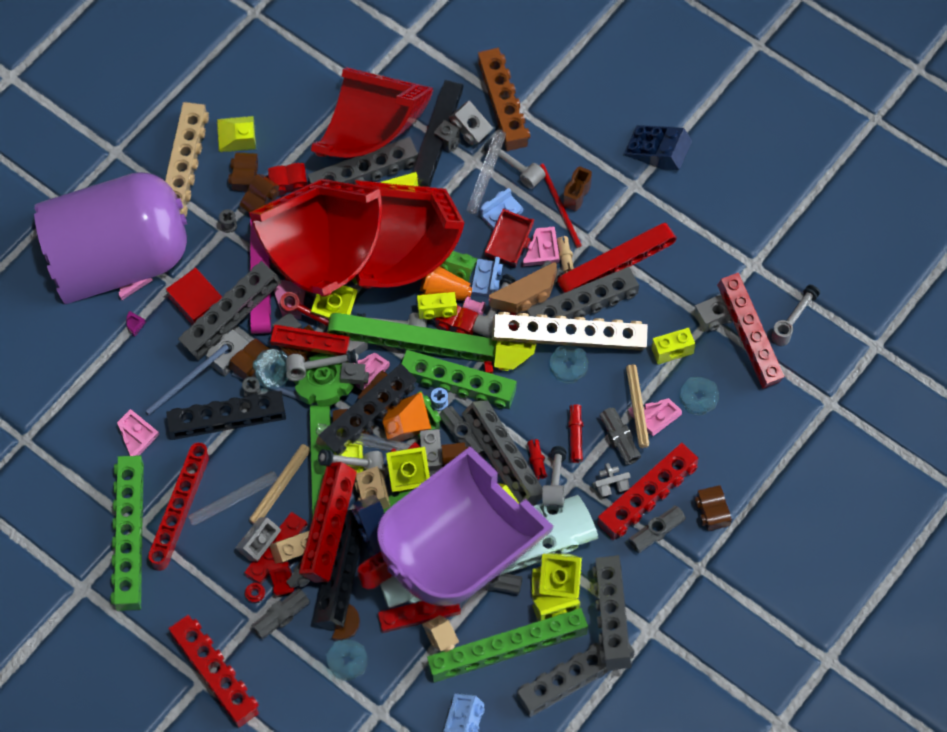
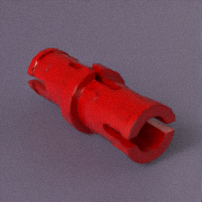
[527,439,547,480]

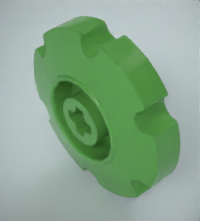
[294,353,355,406]

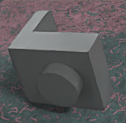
[434,120,460,153]
[340,362,369,390]
[287,560,310,588]

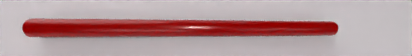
[539,164,582,248]

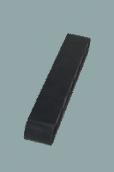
[413,80,463,187]

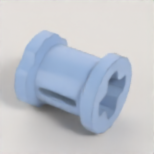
[431,388,448,412]

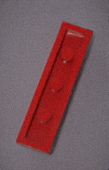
[270,324,350,356]
[244,511,308,585]
[378,601,461,633]

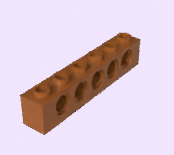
[478,48,530,151]

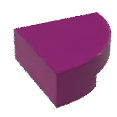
[127,311,146,337]

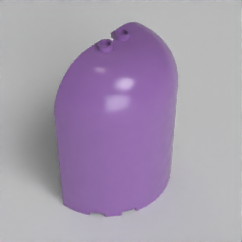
[34,172,187,304]
[378,447,554,606]

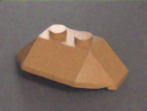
[489,262,557,314]

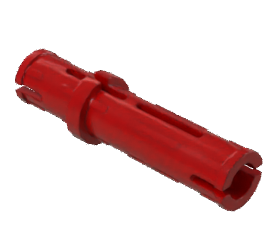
[568,404,584,463]

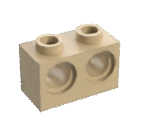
[355,466,390,510]
[269,531,310,563]
[422,616,459,652]

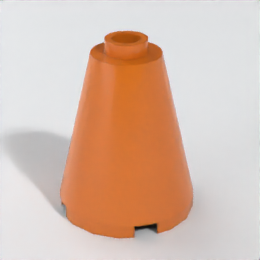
[419,266,473,301]

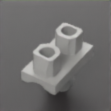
[593,463,631,497]

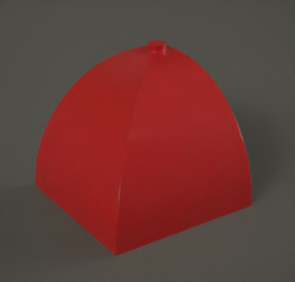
[311,67,433,158]
[249,179,382,296]
[355,180,465,288]

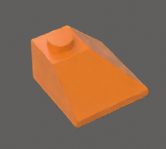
[383,392,431,442]

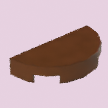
[332,604,360,642]

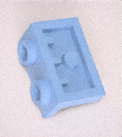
[480,188,523,231]
[471,257,503,298]
[444,694,484,732]

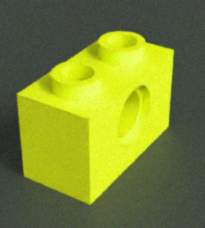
[651,328,695,365]

